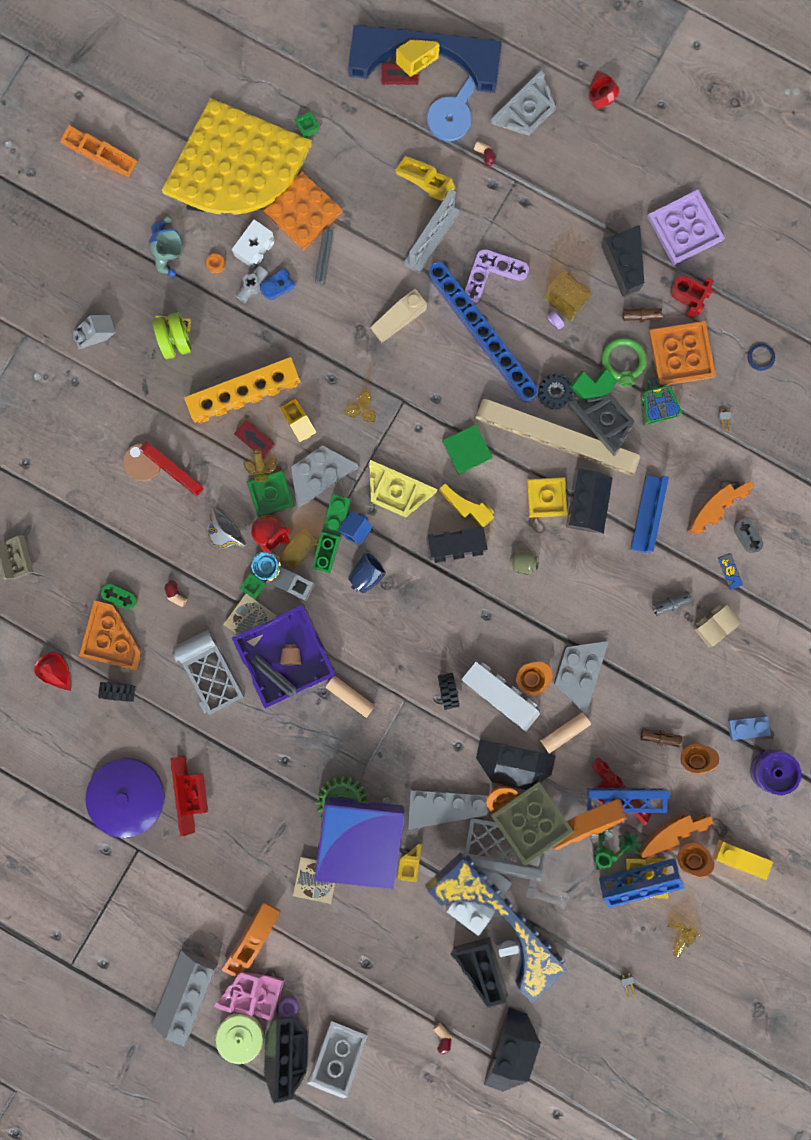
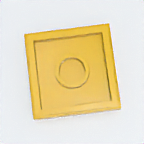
[527,477,568,518]

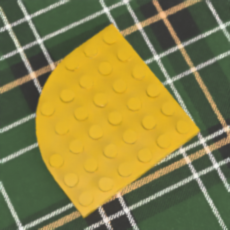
[162,98,312,215]

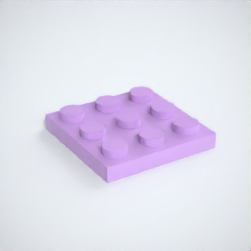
[647,190,724,265]

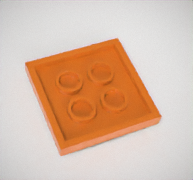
[263,172,343,251]
[648,321,716,386]

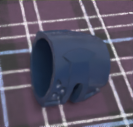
[348,551,386,593]

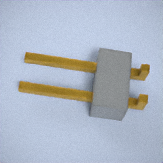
[718,409,732,432]
[620,973,636,998]

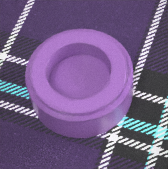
[278,996,299,1017]

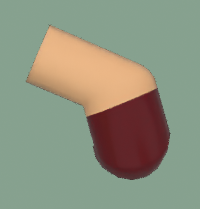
[474,141,496,166]
[164,580,187,607]
[433,1022,452,1055]

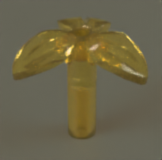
[344,390,376,423]
[244,449,277,482]
[668,923,701,958]

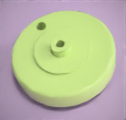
[215,1013,264,1064]

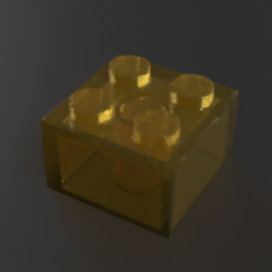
[544,270,593,322]

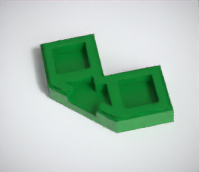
[569,368,618,399]

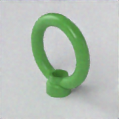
[601,337,647,387]

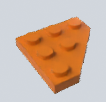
[79,600,141,670]

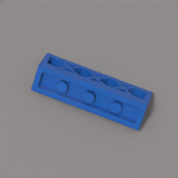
[630,475,669,554]
[587,788,670,813]
[599,858,685,908]

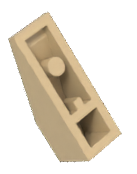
[370,289,427,343]

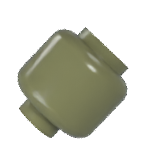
[510,549,539,575]

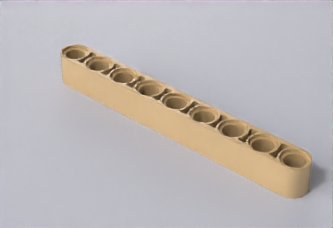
[476,399,641,475]

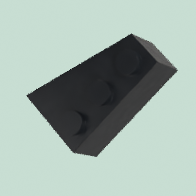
[601,225,645,297]
[426,527,488,563]
[451,937,508,1008]

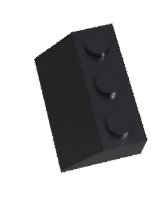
[566,468,613,534]

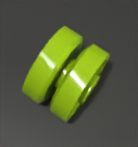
[152,311,192,360]

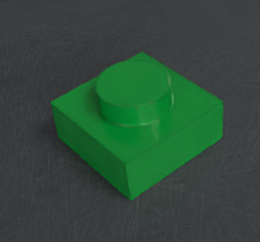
[294,111,320,138]
[239,573,267,600]

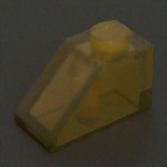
[279,528,318,571]

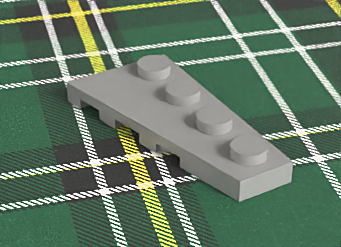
[408,790,488,830]

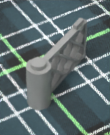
[172,629,244,715]

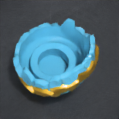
[251,551,281,581]

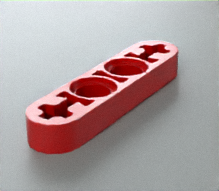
[139,441,204,497]

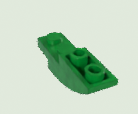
[312,494,351,573]

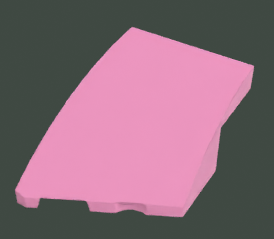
[214,972,284,1021]

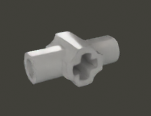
[236,266,268,303]

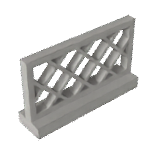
[404,189,460,274]
[464,818,545,881]

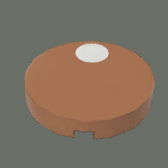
[123,444,161,482]

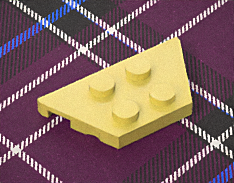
[369,460,437,518]

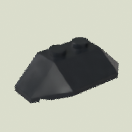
[476,739,556,790]
[484,1007,541,1091]
[264,1016,308,1104]

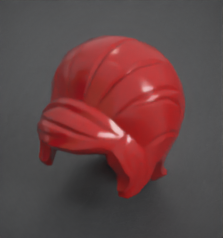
[251,515,291,554]

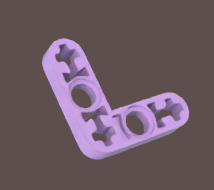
[465,250,529,303]

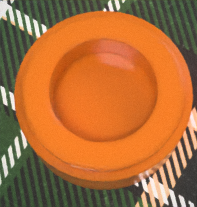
[206,253,225,273]

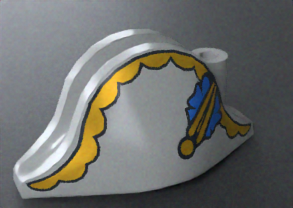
[206,508,247,548]

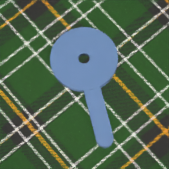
[427,76,476,141]

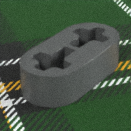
[734,519,763,553]

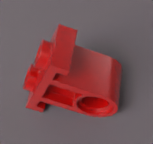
[670,276,714,319]

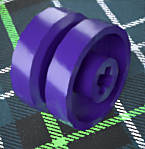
[750,750,802,796]

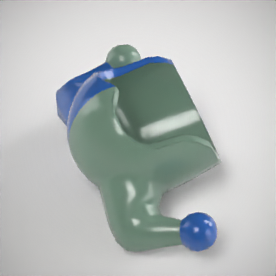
[149,216,183,277]

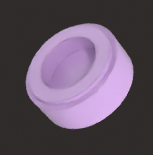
[547,311,564,330]

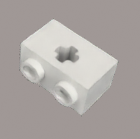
[232,220,274,269]

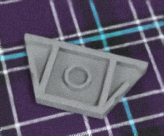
[491,70,556,136]
[291,445,359,509]
[554,641,608,713]

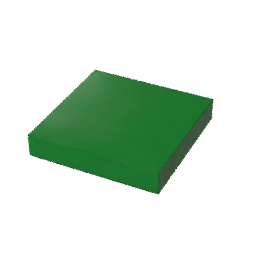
[442,425,493,475]
[247,470,295,518]

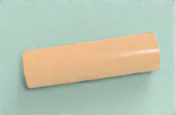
[325,676,376,718]
[540,712,591,754]

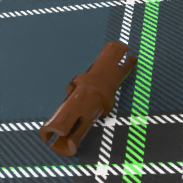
[622,307,662,322]
[640,728,682,748]

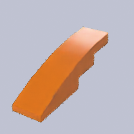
[60,125,138,178]
[553,799,627,850]

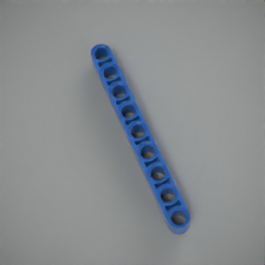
[429,262,537,403]

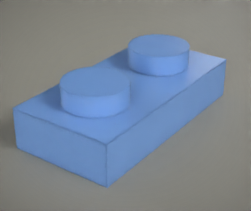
[728,716,771,740]

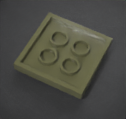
[491,782,574,867]

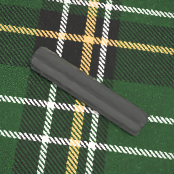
[315,229,333,284]
[251,655,297,697]

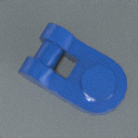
[261,268,296,300]

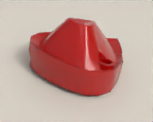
[589,71,619,109]
[34,652,71,691]

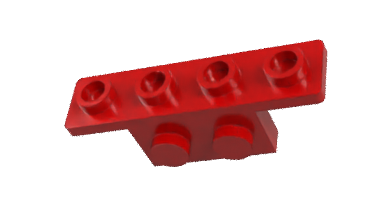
[170,756,208,837]
[592,757,651,825]

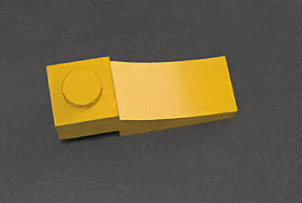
[395,156,455,201]
[439,483,494,527]
[712,840,773,880]

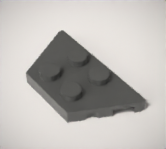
[570,395,635,456]

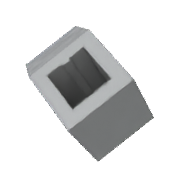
[73,315,116,349]
[272,567,315,601]

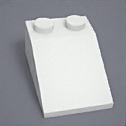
[446,869,512,936]
[307,1021,367,1098]

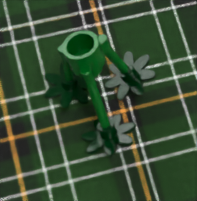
[590,826,642,871]

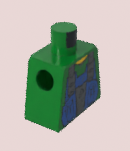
[640,378,682,426]

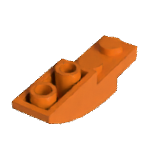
[687,481,755,535]
[638,813,714,859]
[221,901,280,978]

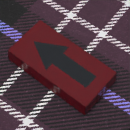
[381,64,419,85]
[234,420,275,459]

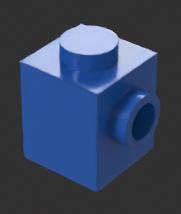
[339,512,372,545]

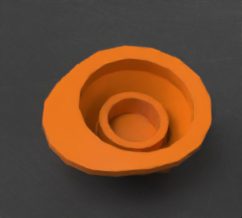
[516,662,553,696]
[680,744,720,775]
[486,785,519,813]
[677,843,715,878]

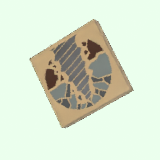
[223,594,277,647]
[293,856,335,904]

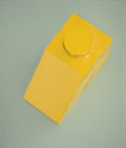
[396,40,439,77]
[280,398,316,442]

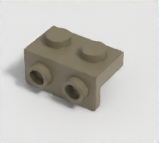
[0,535,34,580]

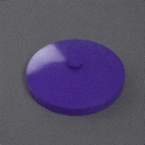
[86,758,165,838]

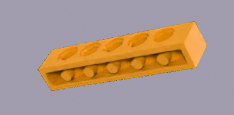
[184,357,301,423]

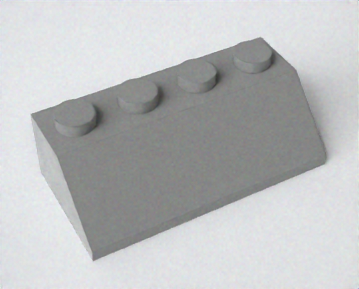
[152,950,218,1047]

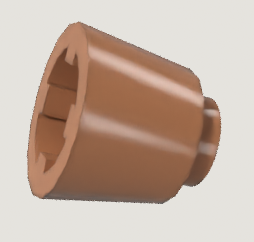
[280,644,302,665]

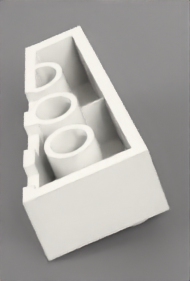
[462,662,540,732]

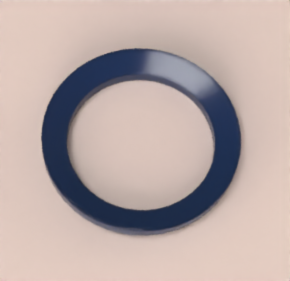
[747,344,775,371]

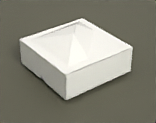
[497,940,519,957]

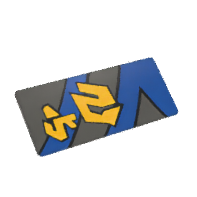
[718,554,743,589]

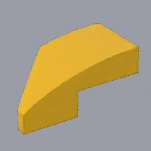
[397,844,422,882]

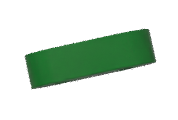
[101,584,138,610]

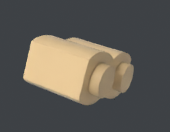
[694,605,742,647]

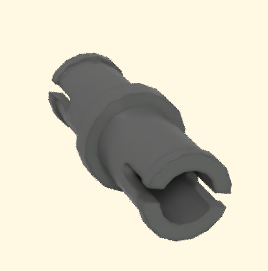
[652,591,693,616]

